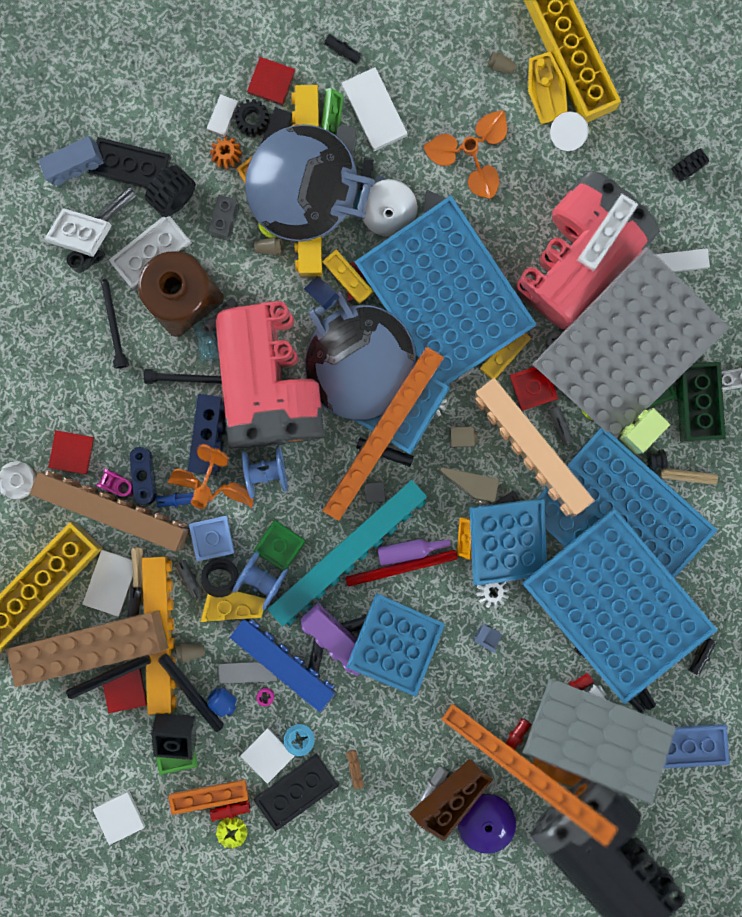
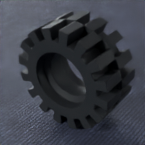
[235,99,270,137]
[671,148,710,182]

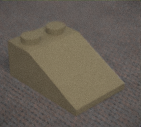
[438,467,499,505]

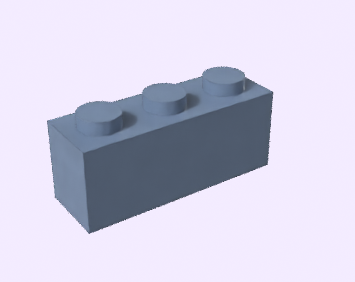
[38,136,104,186]

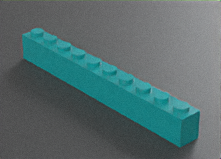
[267,480,427,627]

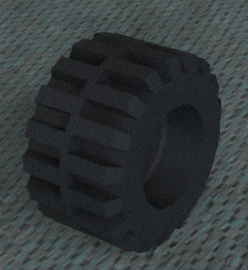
[145,165,196,217]

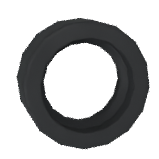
[201,558,238,597]

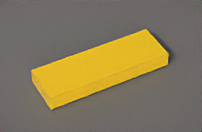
[322,249,374,305]
[480,333,532,379]

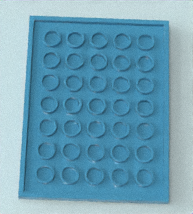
[355,195,537,385]
[536,427,717,578]
[522,508,717,704]

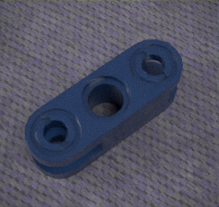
[130,447,157,505]

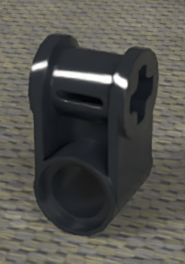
[66,248,106,273]

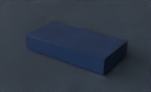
[304,276,339,310]

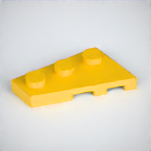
[200,584,266,622]

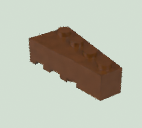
[409,759,494,841]

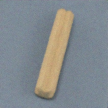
[660,468,718,485]
[131,547,143,604]

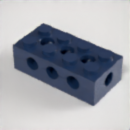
[187,394,226,476]

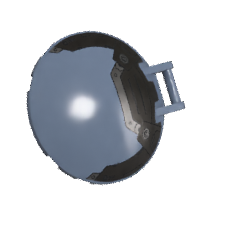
[245,125,375,242]
[305,291,416,420]

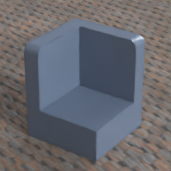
[473,623,502,653]

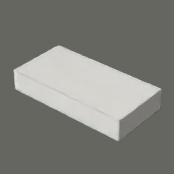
[207,94,239,137]

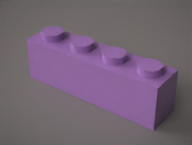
[301,603,360,677]

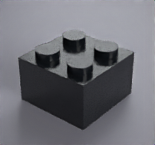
[151,713,197,760]

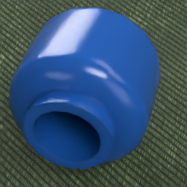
[207,687,237,717]

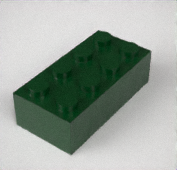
[676,362,726,443]

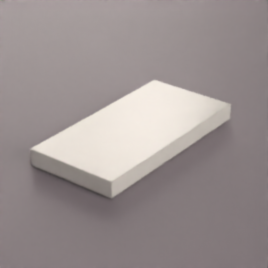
[341,67,407,152]
[109,216,192,290]

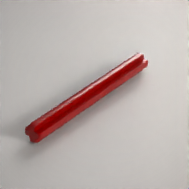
[345,550,458,587]

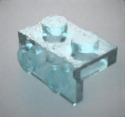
[193,320,219,362]

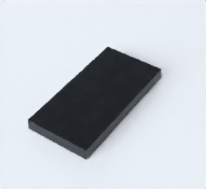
[88,137,171,189]
[253,753,339,832]

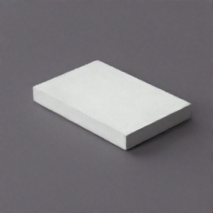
[45,208,111,257]
[82,549,133,617]

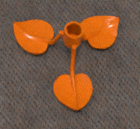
[423,111,507,199]
[168,444,253,509]

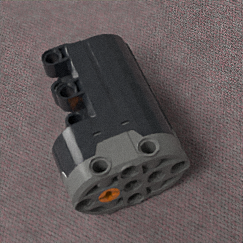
[530,778,686,917]

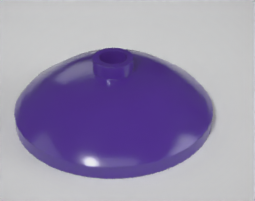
[458,794,516,854]

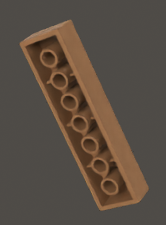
[29,470,190,551]
[6,610,169,687]

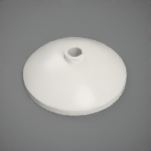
[362,179,417,237]

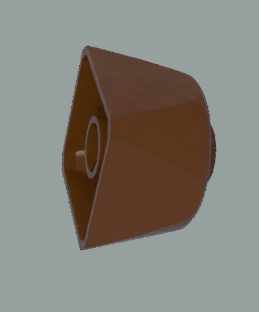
[138,251,224,337]

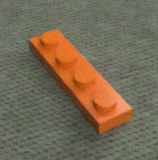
[168,779,249,815]

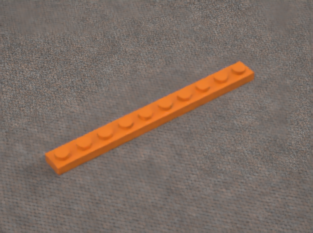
[322,346,444,521]
[441,704,618,847]

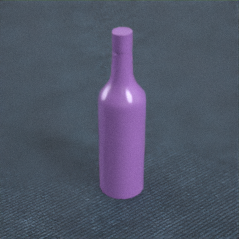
[377,539,451,566]

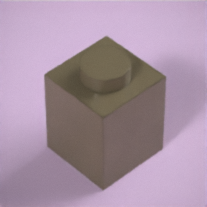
[449,427,478,448]

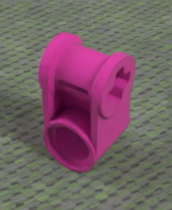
[96,468,134,497]

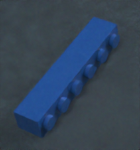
[229,618,337,712]

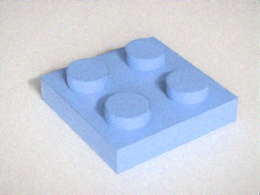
[189,516,235,561]

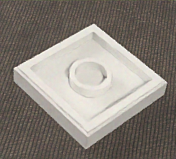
[240,727,294,784]
[93,791,146,845]

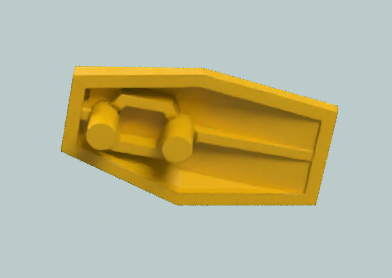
[528,51,568,125]

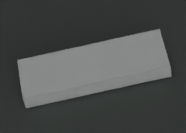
[219,661,278,684]

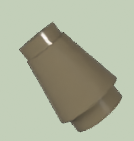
[487,51,516,75]
[254,236,283,255]
[176,643,205,663]

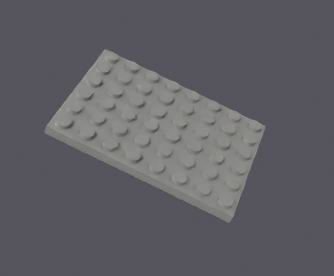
[533,247,730,438]

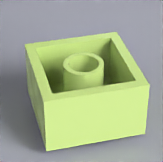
[618,408,671,455]

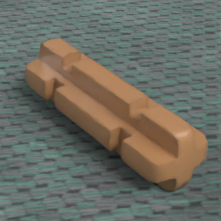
[346,750,364,789]

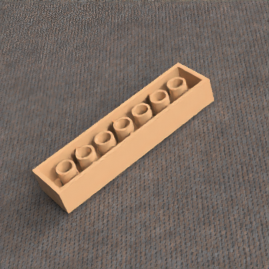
[474,378,594,518]

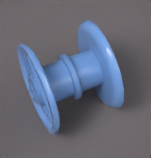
[242,445,288,498]
[232,550,289,611]

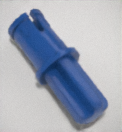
[156,492,194,508]

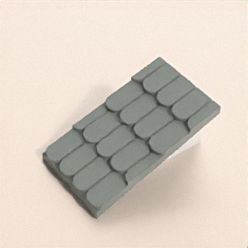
[523,679,676,805]

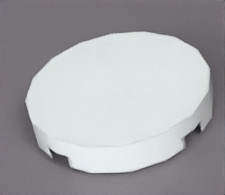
[550,112,589,151]
[0,461,36,499]

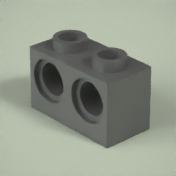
[208,195,240,242]

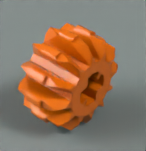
[210,136,242,170]

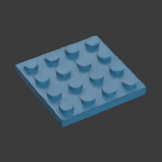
[355,377,450,454]
[469,498,547,586]
[346,594,445,697]

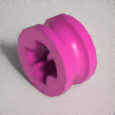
[256,688,274,707]

